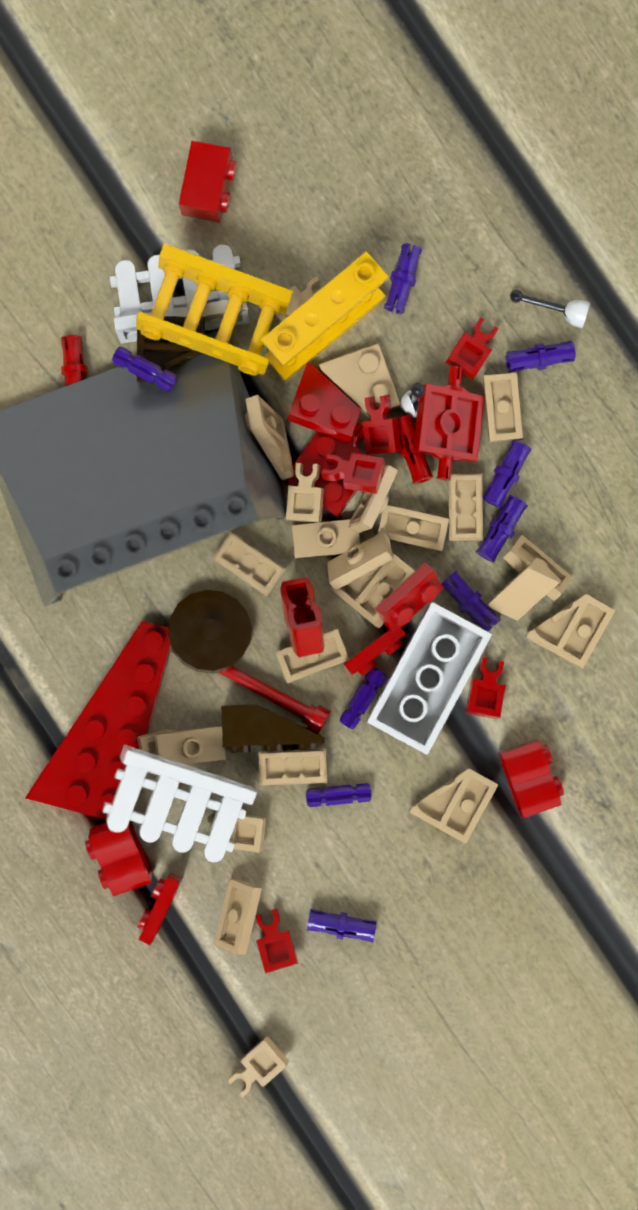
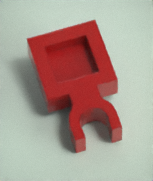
[445,317,498,380]
[362,395,401,455]
[322,453,386,494]
[465,657,506,720]
[255,909,299,974]

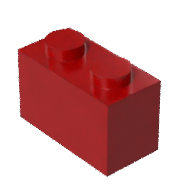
[178,140,237,223]

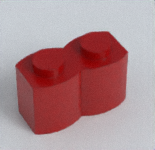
[280,577,325,657]
[498,739,564,818]
[85,820,152,897]

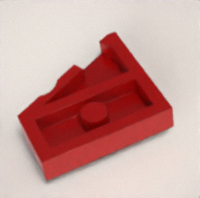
[287,362,361,443]

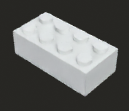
[366,602,492,755]

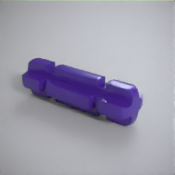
[112,346,177,392]
[340,668,387,729]
[306,783,372,807]

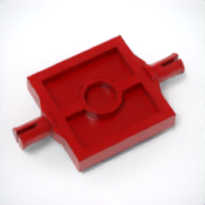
[413,366,485,481]
[285,423,365,518]

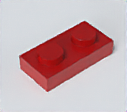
[375,563,443,634]
[344,628,406,676]
[137,872,183,946]

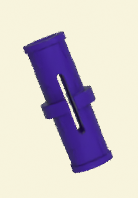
[384,243,422,314]
[506,340,576,373]
[482,440,532,509]
[476,495,528,563]
[441,571,501,632]
[307,909,377,943]

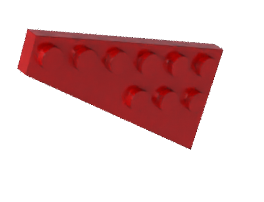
[25,621,171,820]

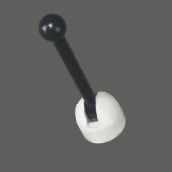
[510,289,590,328]
[400,383,425,418]

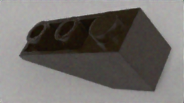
[221,704,325,753]

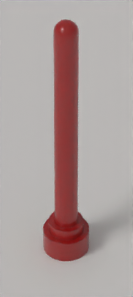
[218,666,331,734]

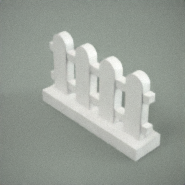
[110,245,250,344]
[103,745,257,862]

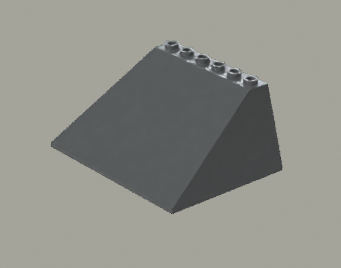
[0,331,287,606]

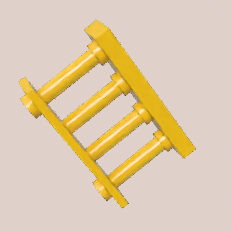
[136,243,293,375]
[261,251,389,383]

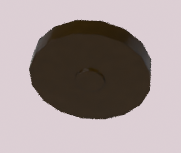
[168,590,252,674]

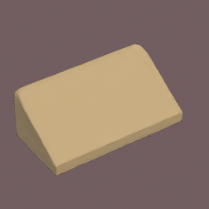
[488,557,561,621]

